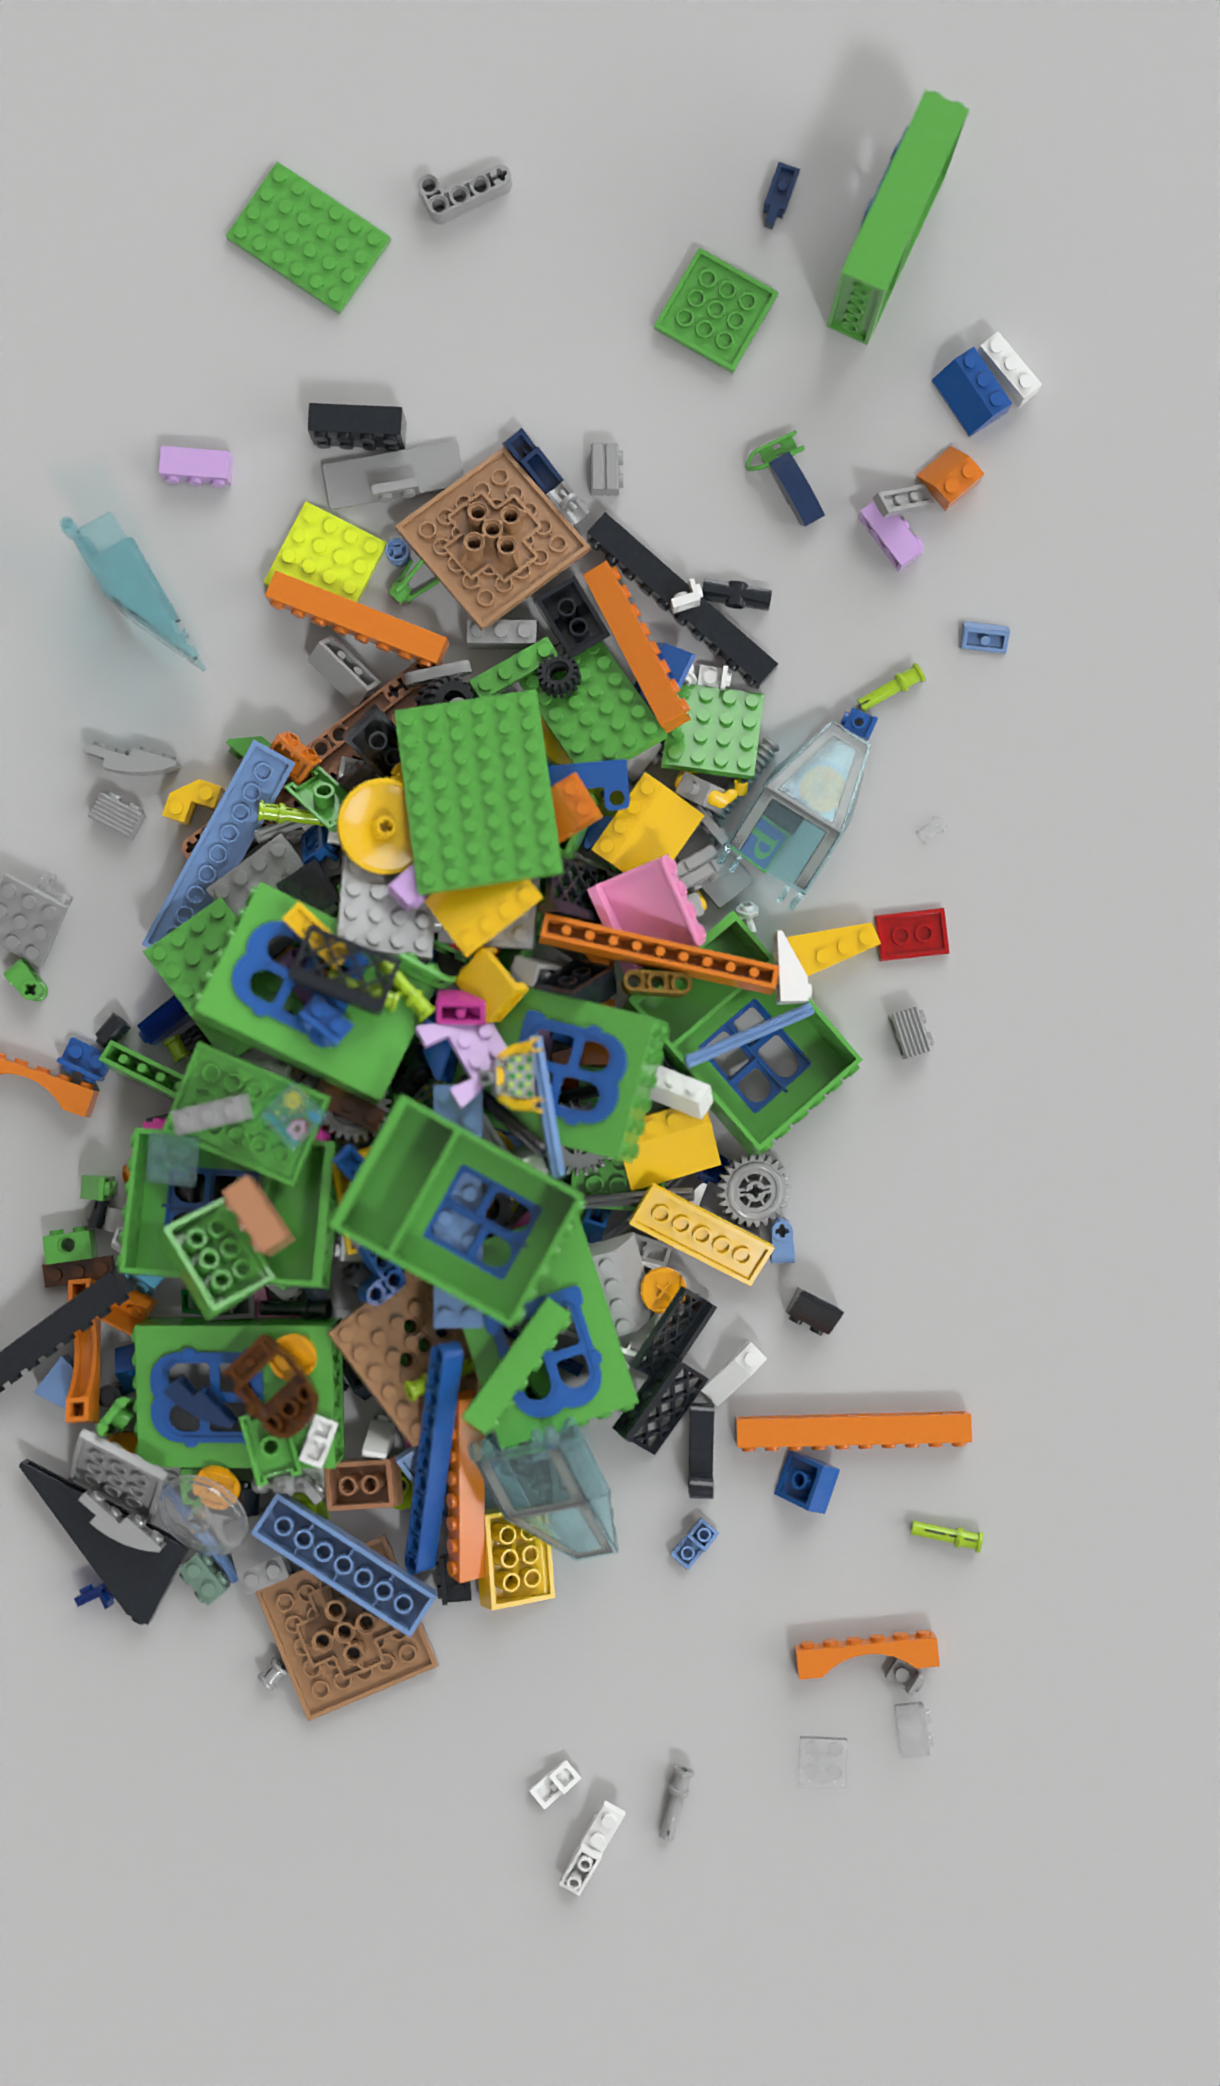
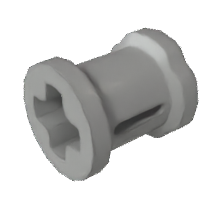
[258,1658,288,1690]

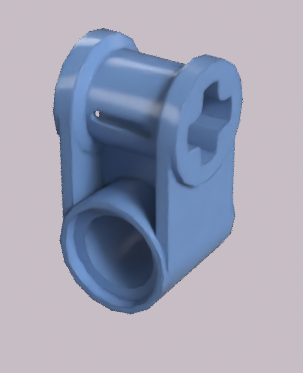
[770,1218,795,1264]

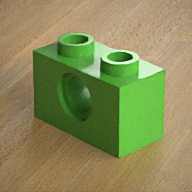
[42,1226,98,1265]

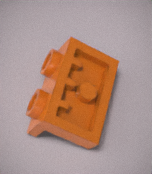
[269,731,322,786]

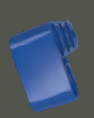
[348,1237,405,1305]

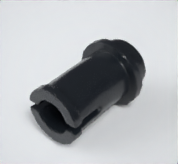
[86,1200,109,1229]

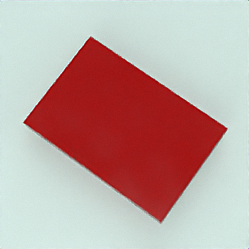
[874,908,950,962]

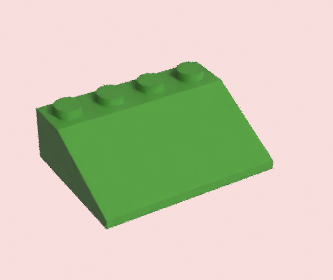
[157,1197,276,1320]

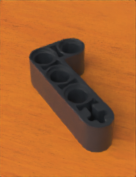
[688,1403,714,1499]

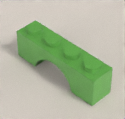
[468,637,558,698]

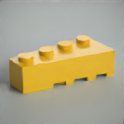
[786,922,881,977]

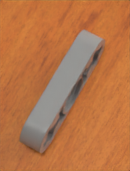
[403,660,472,688]

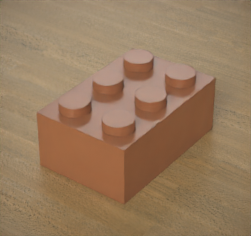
[222,1175,296,1256]
[324,1455,404,1511]

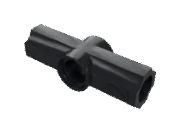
[702,579,772,611]

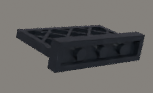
[538,857,607,924]
[288,925,401,1017]
[630,1285,717,1375]
[612,1351,709,1455]

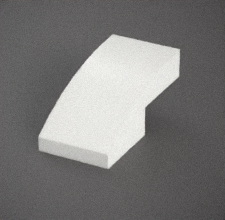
[299,1414,339,1469]
[529,1760,581,1810]

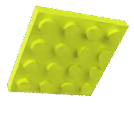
[263,501,387,603]

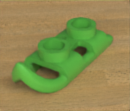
[745,430,805,471]
[394,952,457,989]

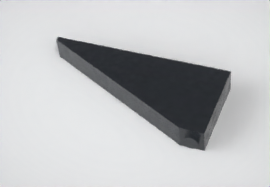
[19,1459,192,1625]

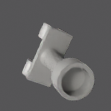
[251,1476,311,1493]

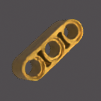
[620,970,692,998]

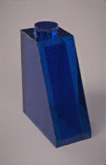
[137,994,193,1045]

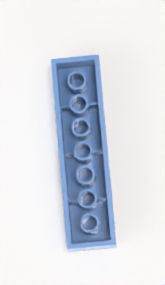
[250,1492,437,1637]

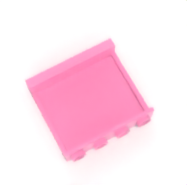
[587,854,706,974]

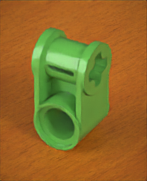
[3,958,48,1002]

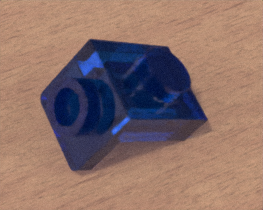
[695,1153,732,1184]
[74,1582,114,1609]

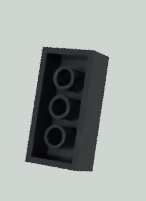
[308,403,407,452]
[341,703,401,778]

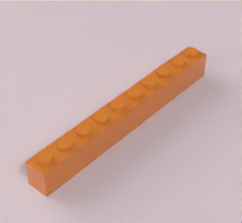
[539,913,780,995]
[735,1411,972,1452]

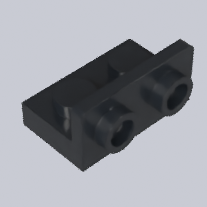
[435,1553,472,1605]

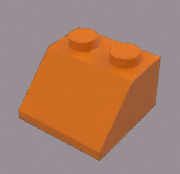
[916,446,985,511]

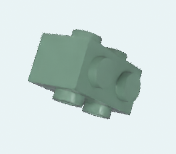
[178,1549,231,1606]

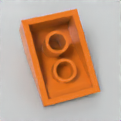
[551,772,603,844]

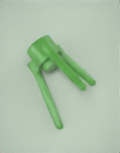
[388,559,439,605]

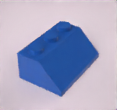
[932,347,1012,437]
[634,642,696,717]

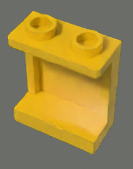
[455,947,529,1023]

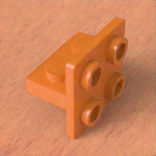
[96,1289,157,1336]

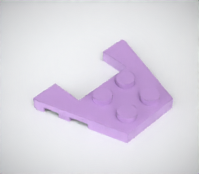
[415,1021,507,1110]

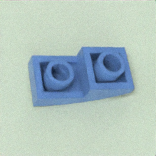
[669,1518,719,1570]

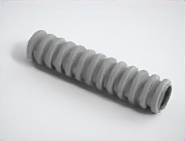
[710,737,780,820]

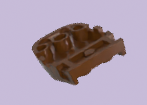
[223,1334,319,1438]

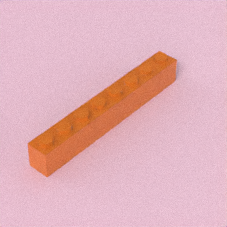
[583,560,691,733]
[265,570,449,668]
[446,1389,485,1583]

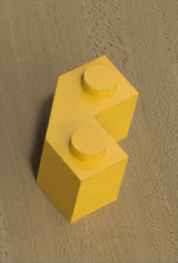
[162,779,226,826]

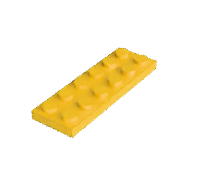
[629,1182,775,1286]

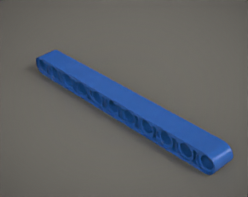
[405,1340,463,1575]

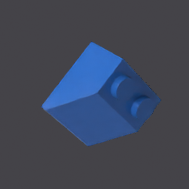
[774,1450,840,1514]

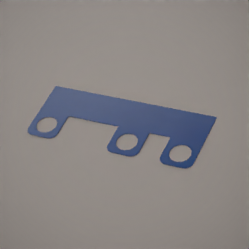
[548,759,630,810]

